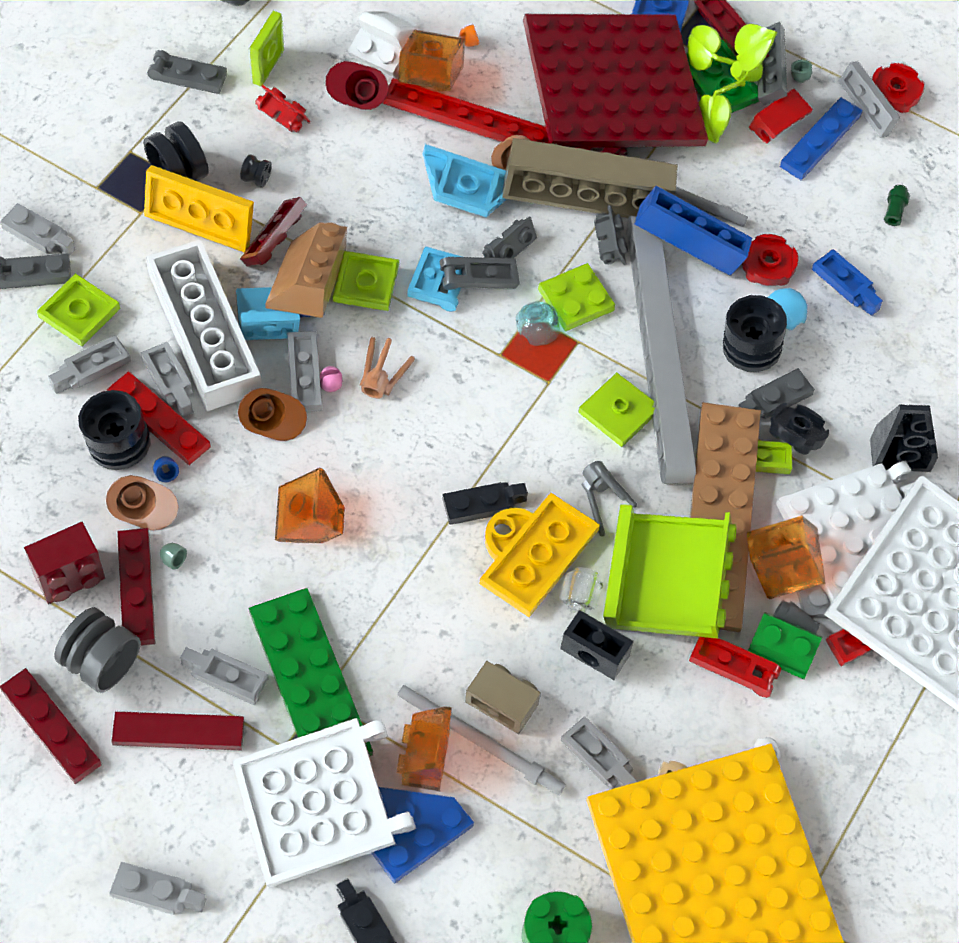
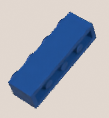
[634,186,752,276]

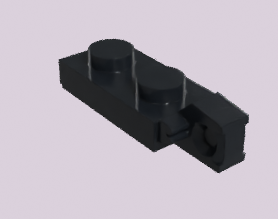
[442,482,528,525]
[336,878,396,943]

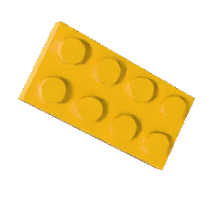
[144,165,254,252]

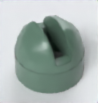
[791,60,812,83]
[160,542,187,570]

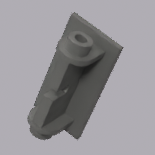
[594,205,628,265]
[482,216,537,258]

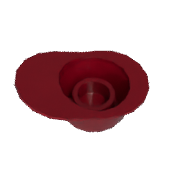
[325,61,389,110]

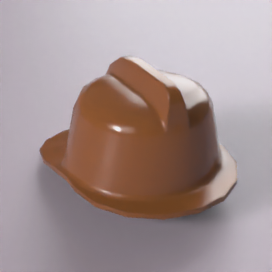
[238,388,307,441]

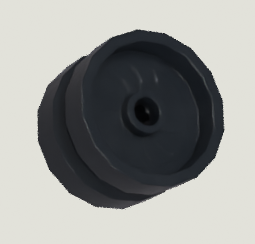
[143,121,209,181]

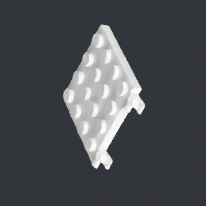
[776,461,911,604]
[233,718,416,887]

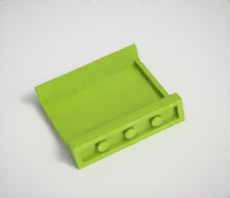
[603,504,737,638]

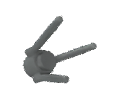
[581,461,637,537]

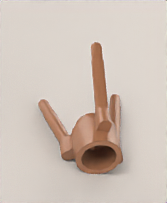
[359,337,415,399]

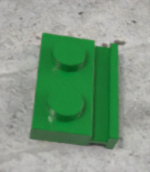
[748,612,822,679]

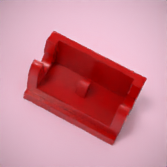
[748,88,813,144]

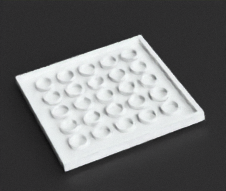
[824,475,959,712]

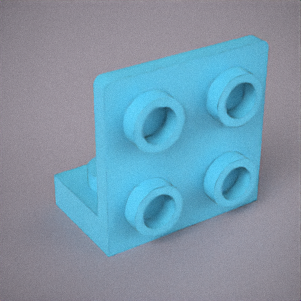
[236,287,300,340]

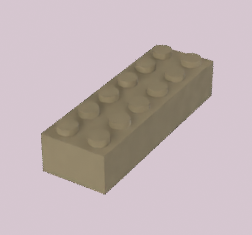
[502,138,678,218]

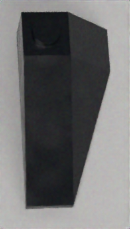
[870,404,938,472]

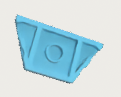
[422,144,507,218]

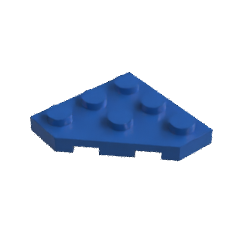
[371,787,474,884]

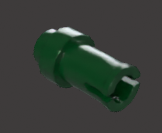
[884,185,910,226]

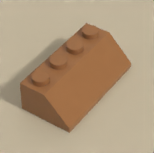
[265,222,347,318]

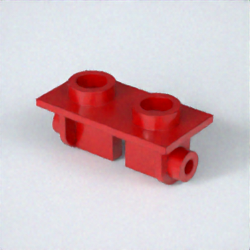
[255,84,311,132]

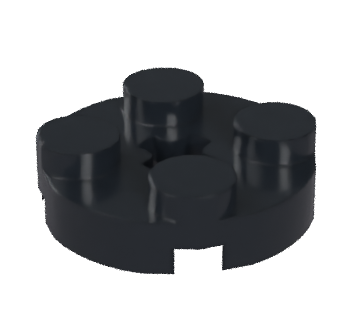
[769,403,829,455]

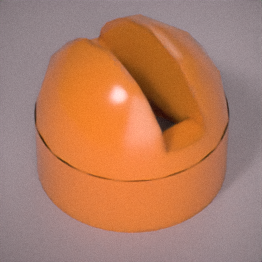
[459,24,480,47]

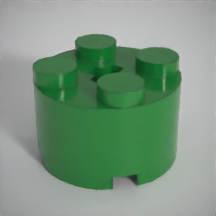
[522,891,592,943]

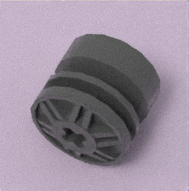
[54,607,141,693]

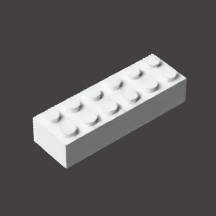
[146,239,262,411]

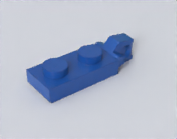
[812,249,883,316]

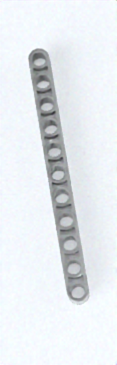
[627,216,696,484]

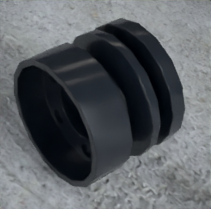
[723,295,787,372]
[78,390,151,470]

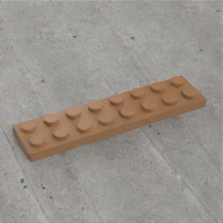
[690,402,761,632]

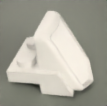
[348,11,422,77]

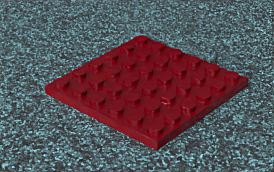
[523,14,709,148]

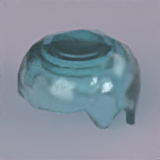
[516,301,560,346]

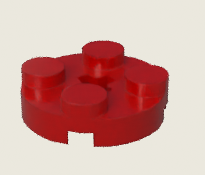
[872,63,924,113]
[742,234,798,286]

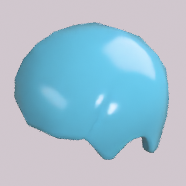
[768,288,807,330]

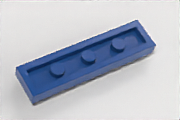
[779,97,863,181]

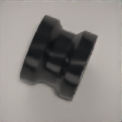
[240,154,272,187]

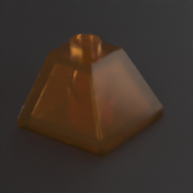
[275,467,345,543]

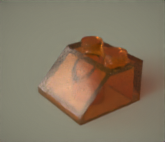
[396,706,452,791]

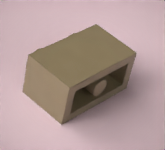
[465,660,541,734]

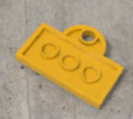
[479,492,600,617]

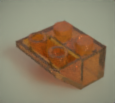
[746,515,826,599]

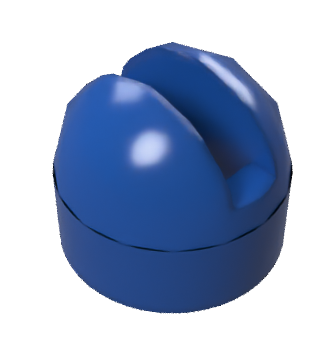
[153,456,179,483]

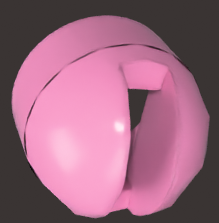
[320,366,343,392]

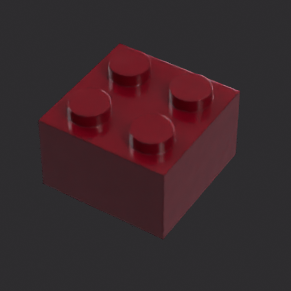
[24,521,106,604]

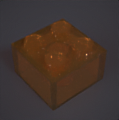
[398,30,465,91]

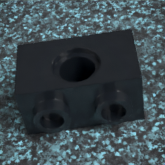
[560,610,634,680]

